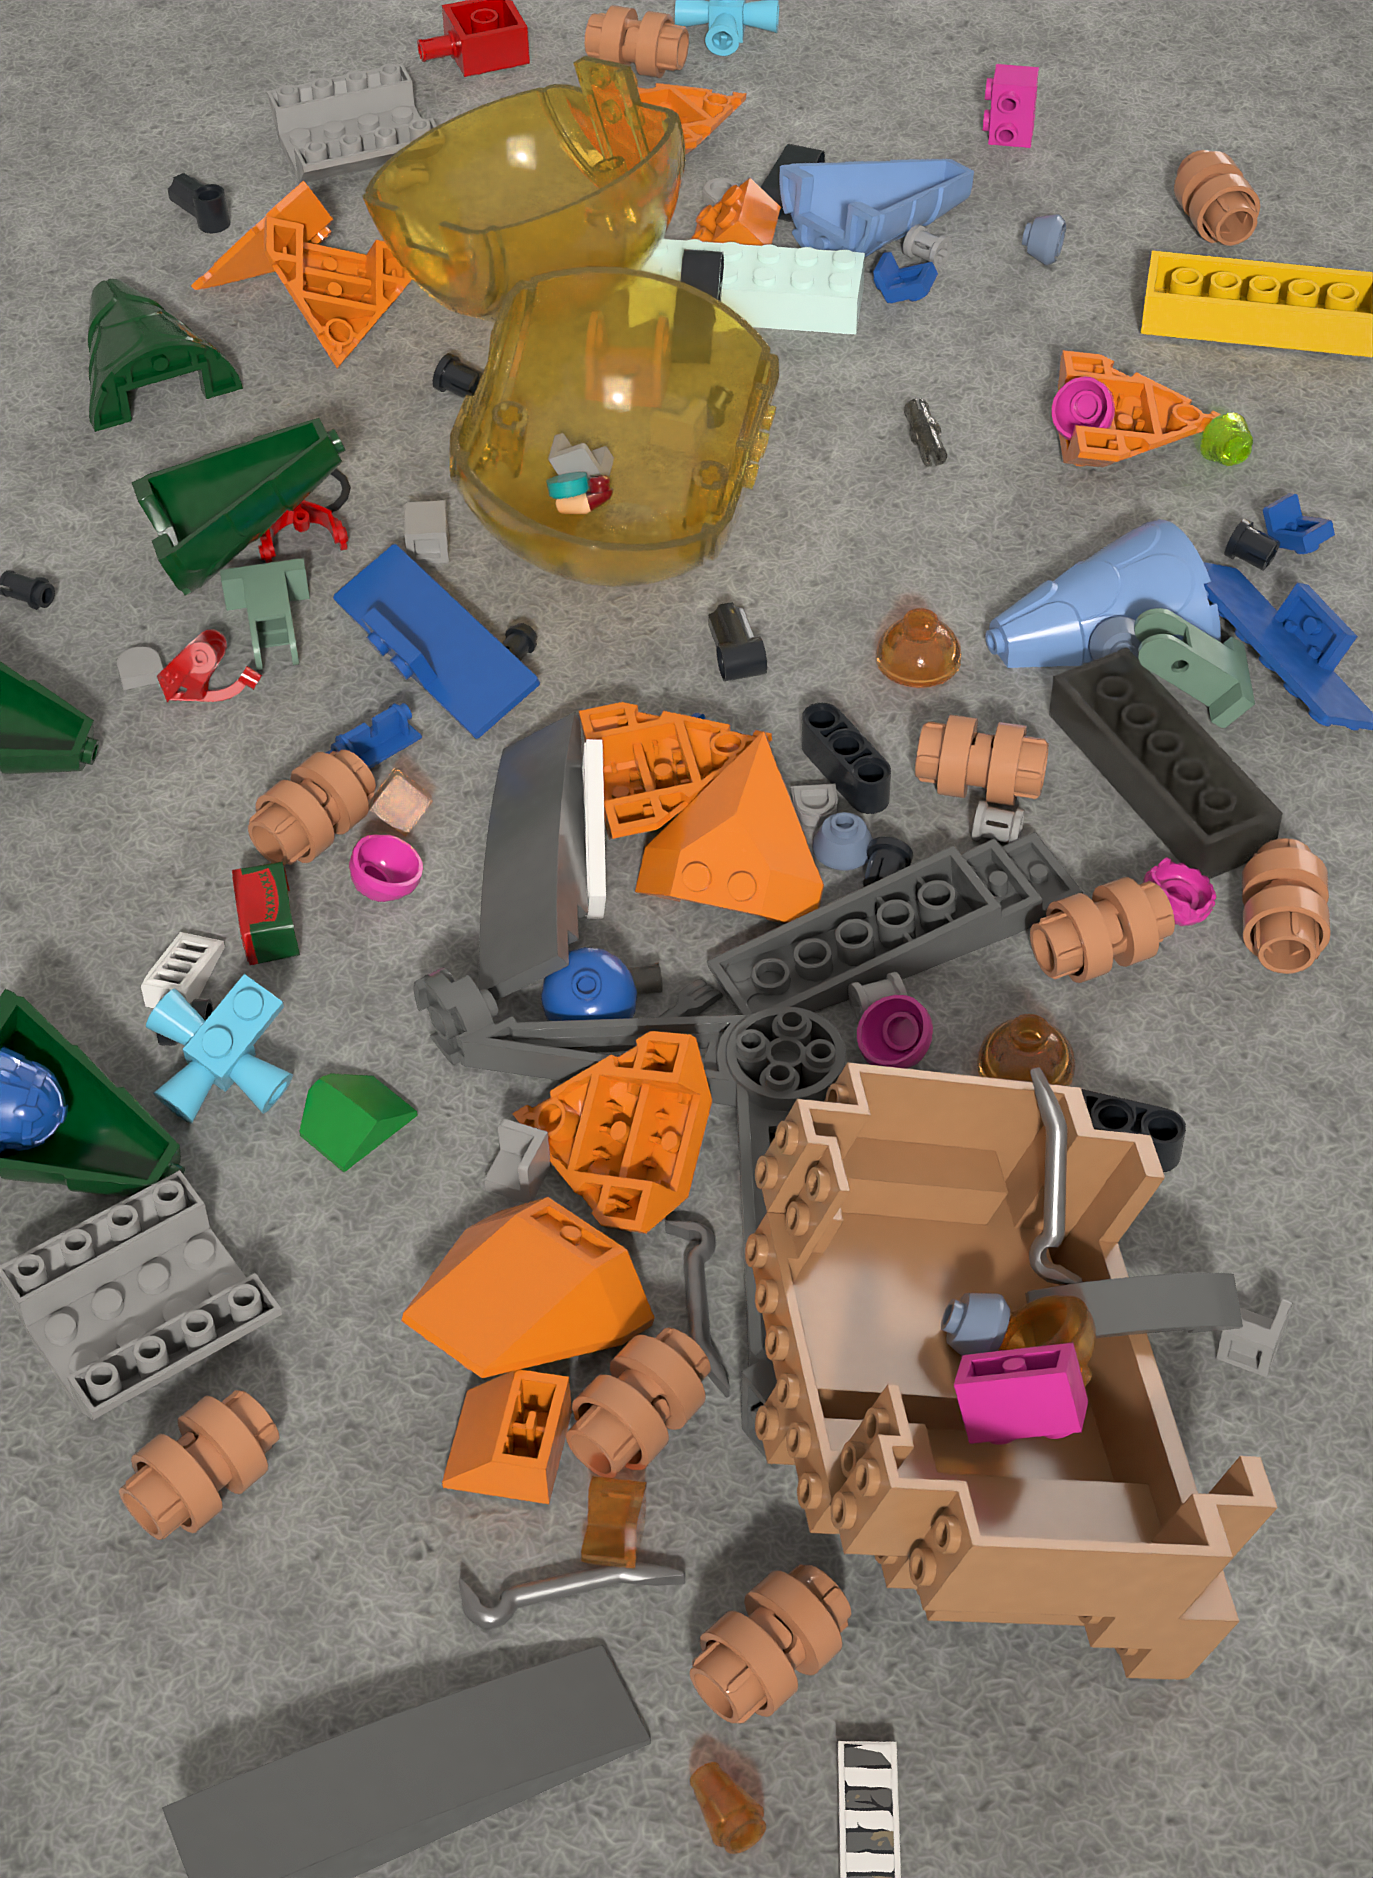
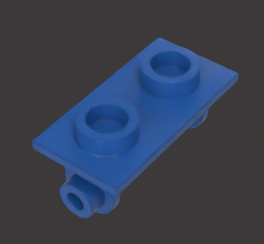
[326,703,422,769]

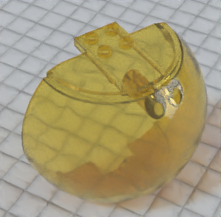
[362,56,685,325]
[449,266,780,587]

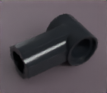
[168,173,230,234]
[708,602,768,682]

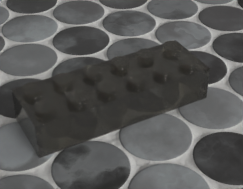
[1049,647,1283,879]

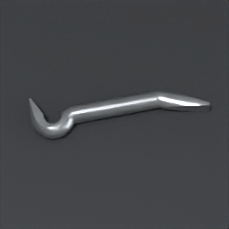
[1029,1067,1082,1285]
[665,1220,730,1398]
[458,1561,686,1629]

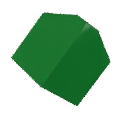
[299,1073,418,1172]

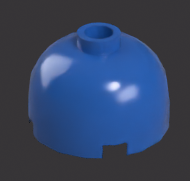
[541,947,637,1021]

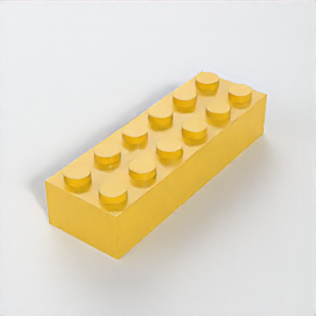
[1141,251,1373,357]

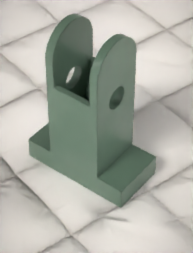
[220,558,310,671]
[1134,608,1255,728]

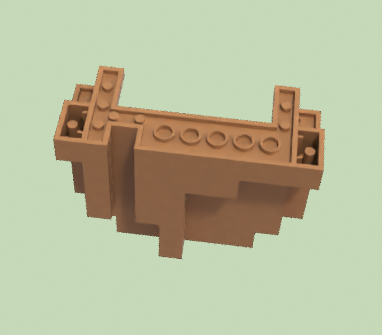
[745,1062,1278,1680]

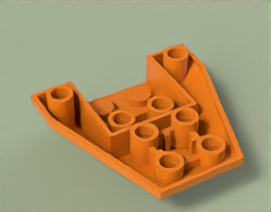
[401,1197,655,1378]

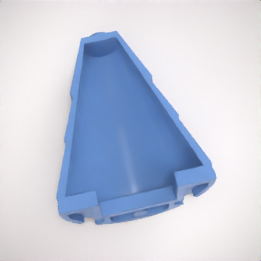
[779,159,974,257]
[985,519,1221,668]

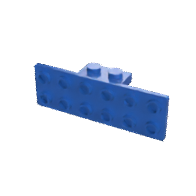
[333,544,540,739]
[1203,562,1373,731]

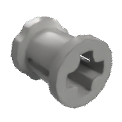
[903,224,952,269]
[972,800,1025,844]
[848,972,907,1023]

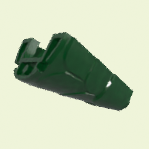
[87,279,243,432]
[131,418,346,596]
[0,661,99,774]
[0,988,185,1197]

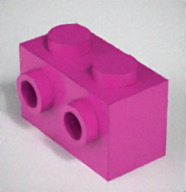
[983,64,1039,148]
[954,1343,1088,1445]

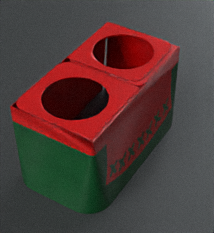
[232,861,300,965]

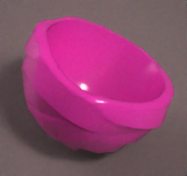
[1052,376,1115,441]
[349,834,423,902]
[857,995,933,1069]

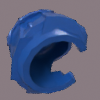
[0,1047,68,1151]

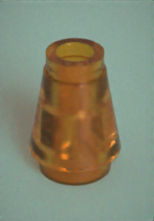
[690,1762,766,1854]

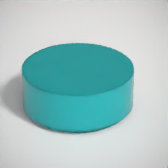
[546,472,589,499]

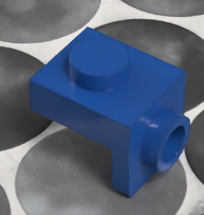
[873,252,938,303]
[1263,493,1335,554]

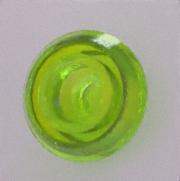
[1200,413,1253,466]

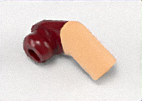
[556,475,614,514]

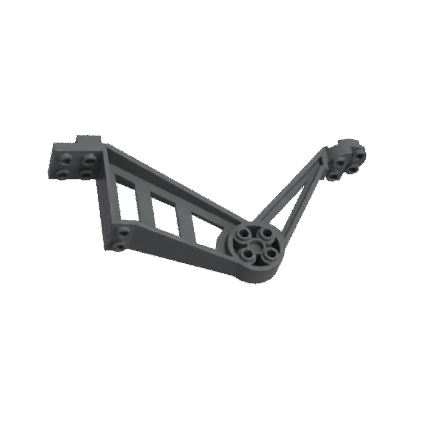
[413,967,846,1467]

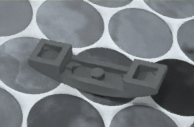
[1025,1273,1243,1347]

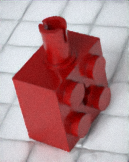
[417,0,530,77]

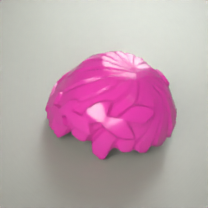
[1143,857,1216,927]

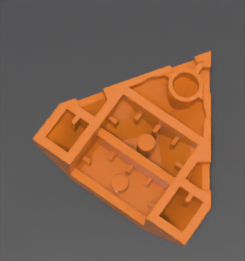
[590,79,746,171]
[191,181,333,290]
[264,217,412,369]
[1057,350,1227,467]
[579,702,772,840]
[635,731,824,924]
[512,1031,712,1234]

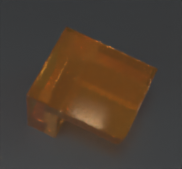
[368,767,433,837]
[581,1476,647,1569]

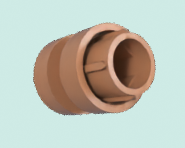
[585,5,689,78]
[1174,150,1260,246]
[915,714,1049,806]
[248,750,376,865]
[1242,838,1330,974]
[1030,877,1175,983]
[566,1328,711,1479]
[119,1390,280,1540]
[690,1565,851,1724]

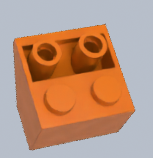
[690,178,781,246]
[442,1369,572,1504]

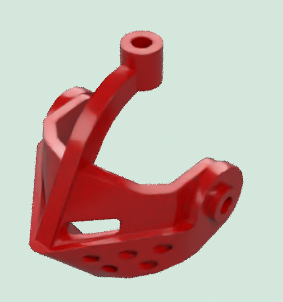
[258,500,348,563]
[157,629,262,703]

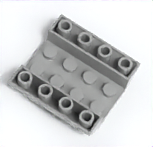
[267,63,443,184]
[0,1171,282,1420]

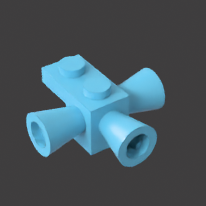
[675,0,779,56]
[146,974,293,1123]

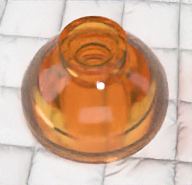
[876,608,962,688]
[977,1014,1075,1086]
[998,1295,1096,1387]

